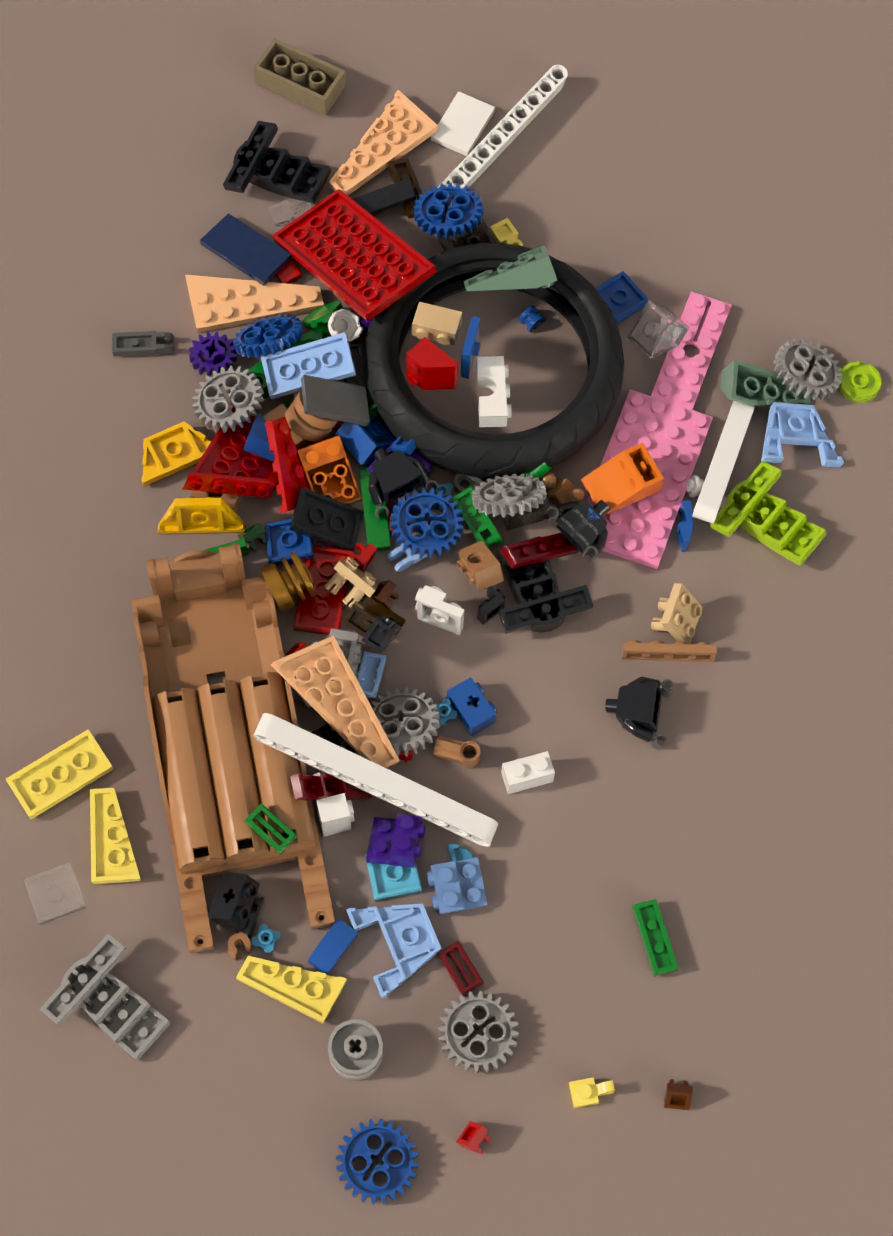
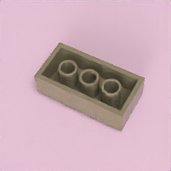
[253,38,346,116]

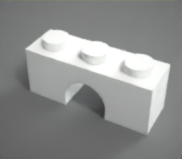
[476,356,512,427]

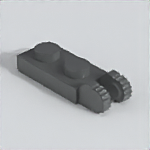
[112,331,174,356]

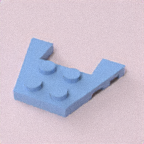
[761,402,844,468]
[346,904,441,999]

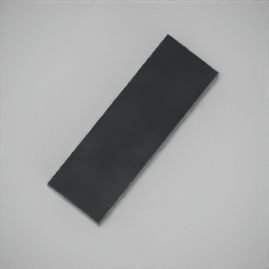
[353,178,417,215]

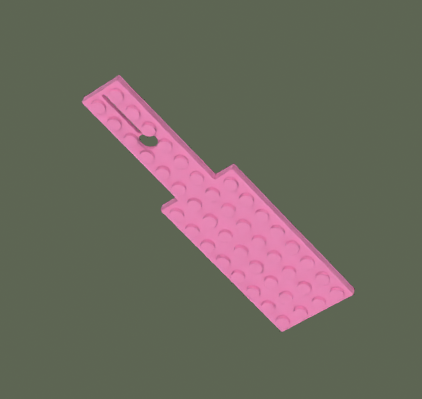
[587,291,731,570]

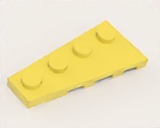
[90,788,141,884]
[236,956,347,1024]

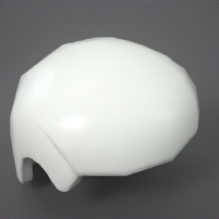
[328,309,363,342]

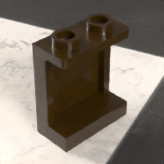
[342,597,406,642]

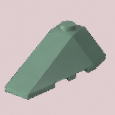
[464,245,557,291]
[720,359,810,406]

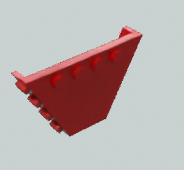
[182,406,279,498]

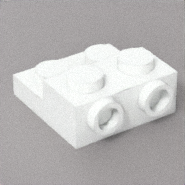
[415,585,464,635]

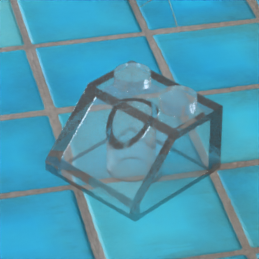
[627,300,690,359]

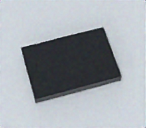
[289,487,364,551]

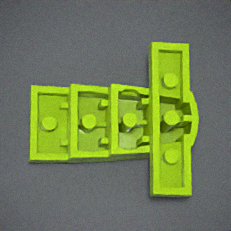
[710,462,827,567]

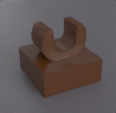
[371,580,399,608]
[664,1079,693,1110]

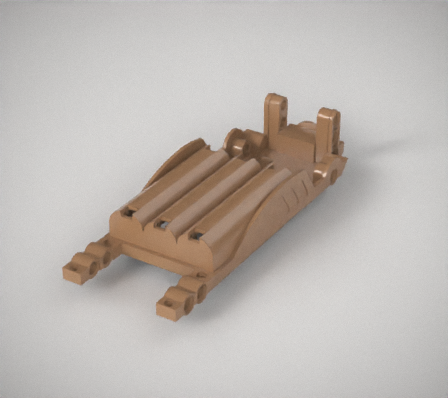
[131,544,335,954]

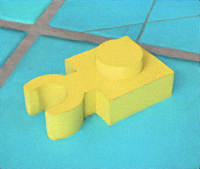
[489,218,523,246]

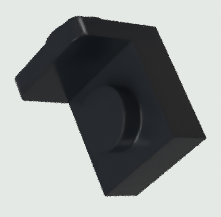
[477,586,506,625]
[362,614,401,654]

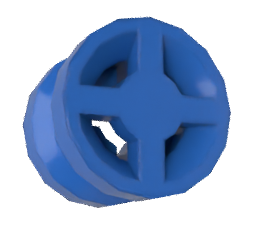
[519,306,546,332]

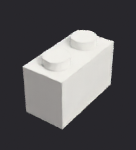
[501,751,555,794]
[316,793,355,837]

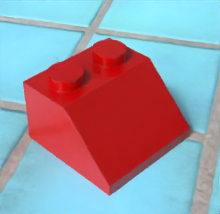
[406,337,458,390]

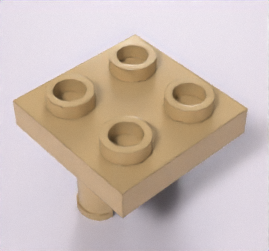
[324,556,378,608]
[651,583,703,644]

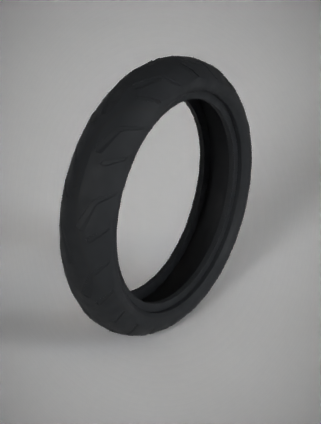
[363,243,624,478]

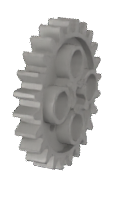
[773,338,843,400]
[192,366,264,433]
[472,474,546,517]
[371,687,440,757]
[438,991,519,1074]

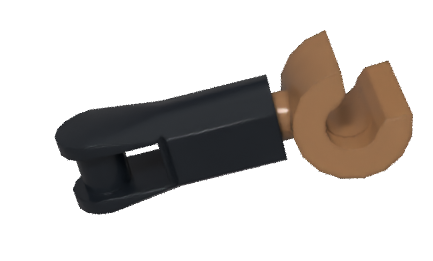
[228,896,264,961]

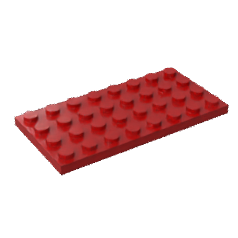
[272,189,437,322]

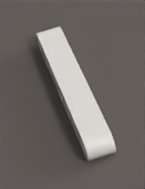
[692,401,755,524]

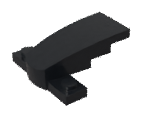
[223,121,331,203]
[496,536,593,634]

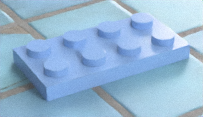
[261,332,356,399]

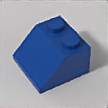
[335,417,397,465]

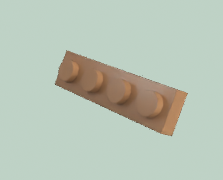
[621,640,717,662]

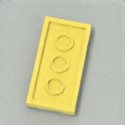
[6,729,114,820]

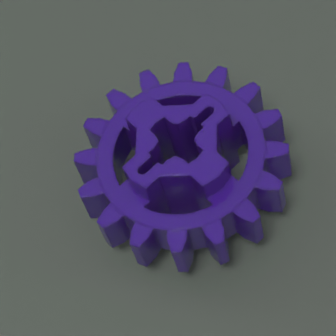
[189,332,237,377]

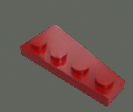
[265,416,310,514]

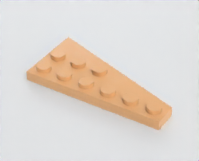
[329,90,439,196]
[185,274,324,333]
[271,635,400,769]

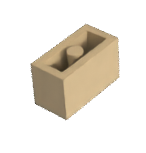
[412,302,462,346]

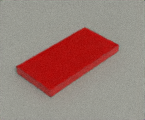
[293,545,354,635]

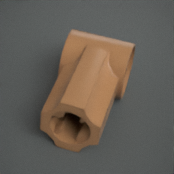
[433,735,481,769]

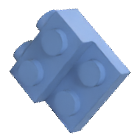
[427,857,487,915]

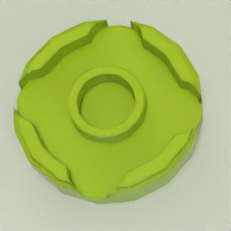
[839,361,882,403]

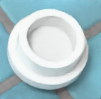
[686,475,704,498]

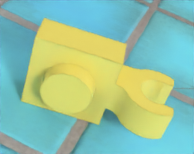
[569,1077,615,1109]

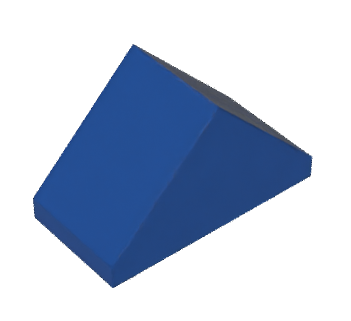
[244,413,275,461]

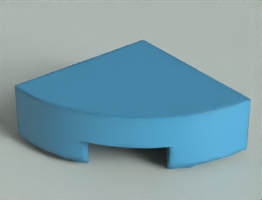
[447,844,475,862]

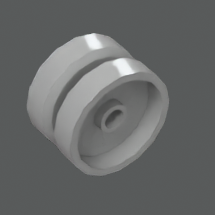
[327,1019,383,1081]

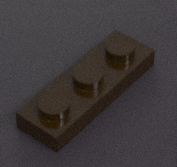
[388,158,423,219]

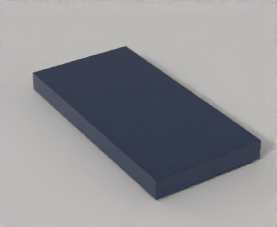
[200,213,292,286]

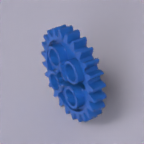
[414,183,483,240]
[233,314,304,358]
[390,487,464,559]
[336,1119,419,1205]

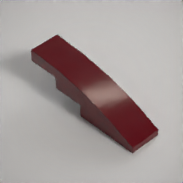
[290,772,372,801]

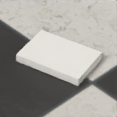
[431,91,495,156]

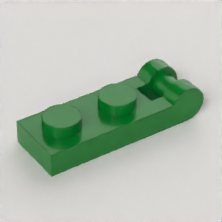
[452,487,503,549]

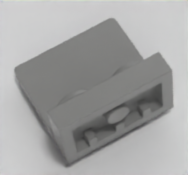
[329,628,363,679]

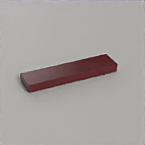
[500,533,579,569]

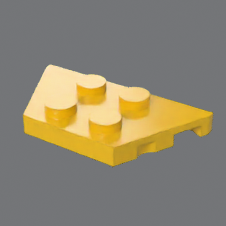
[142,422,211,487]
[158,497,245,534]

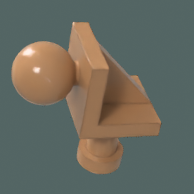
[540,472,584,505]

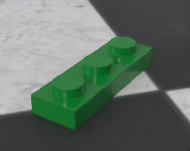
[632,899,678,977]

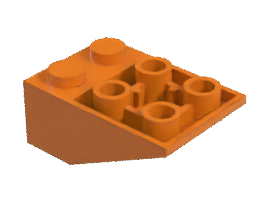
[297,436,362,504]
[581,443,664,516]

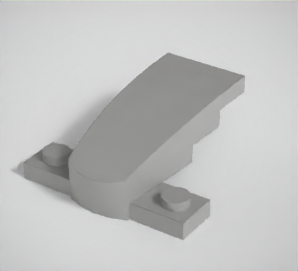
[39,934,171,1062]

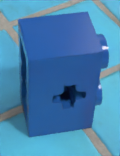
[447,677,497,736]

